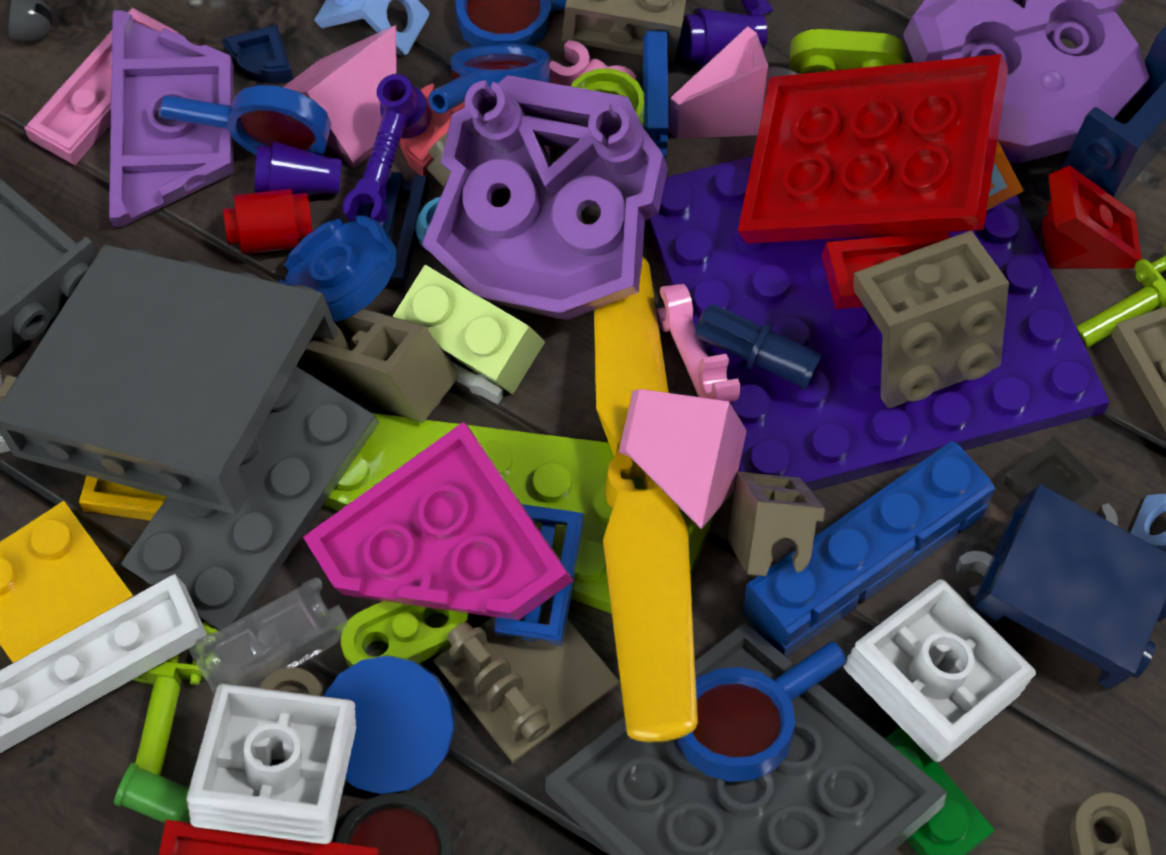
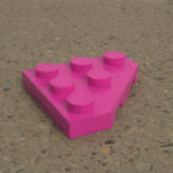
[303,422,574,620]

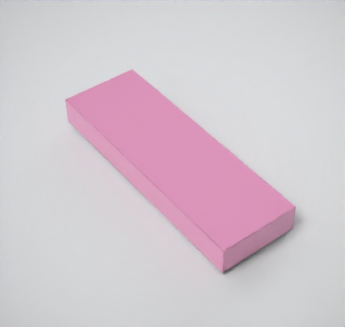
[24,8,178,165]

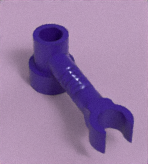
[343,74,432,226]

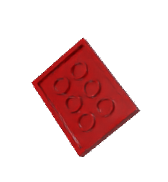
[738,54,1008,244]

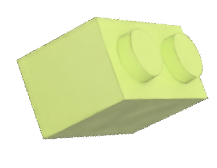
[393,265,545,394]

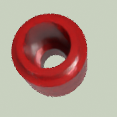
[223,188,313,255]

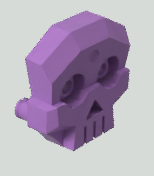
[903,0,1150,164]
[422,75,668,320]

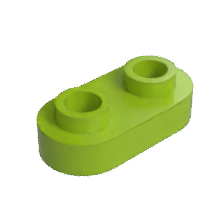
[789,29,906,74]
[341,601,470,668]

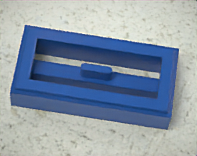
[642,31,668,162]
[494,504,585,646]

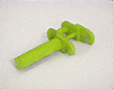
[1076,246,1166,349]
[133,622,222,776]

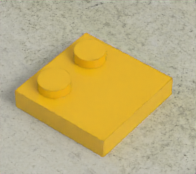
[0,501,133,663]

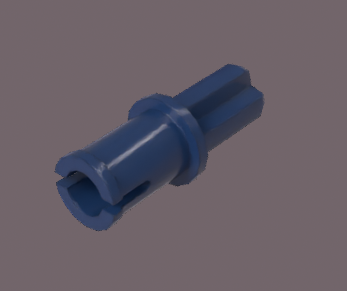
[695,304,823,391]

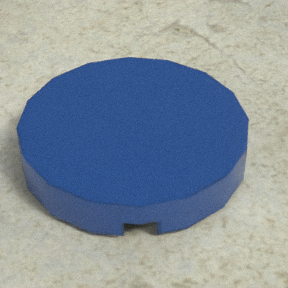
[279,216,397,323]
[324,655,456,794]

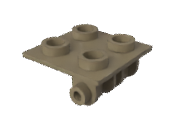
[433,598,620,763]

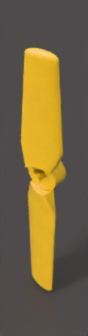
[594,257,698,743]

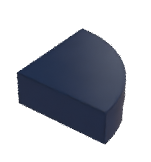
[221,25,293,83]

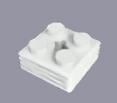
[843,579,1036,762]
[187,683,356,844]

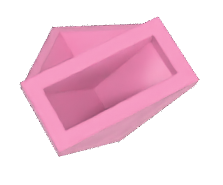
[284,25,396,168]
[668,27,768,139]
[618,389,747,529]

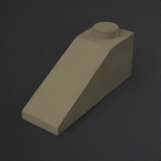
[299,309,459,423]

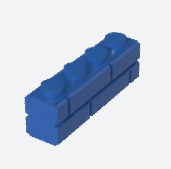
[742,441,995,658]

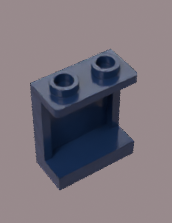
[1062,26,1166,199]
[970,484,1166,690]

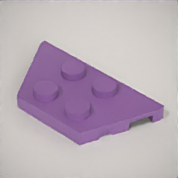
[109,10,234,227]

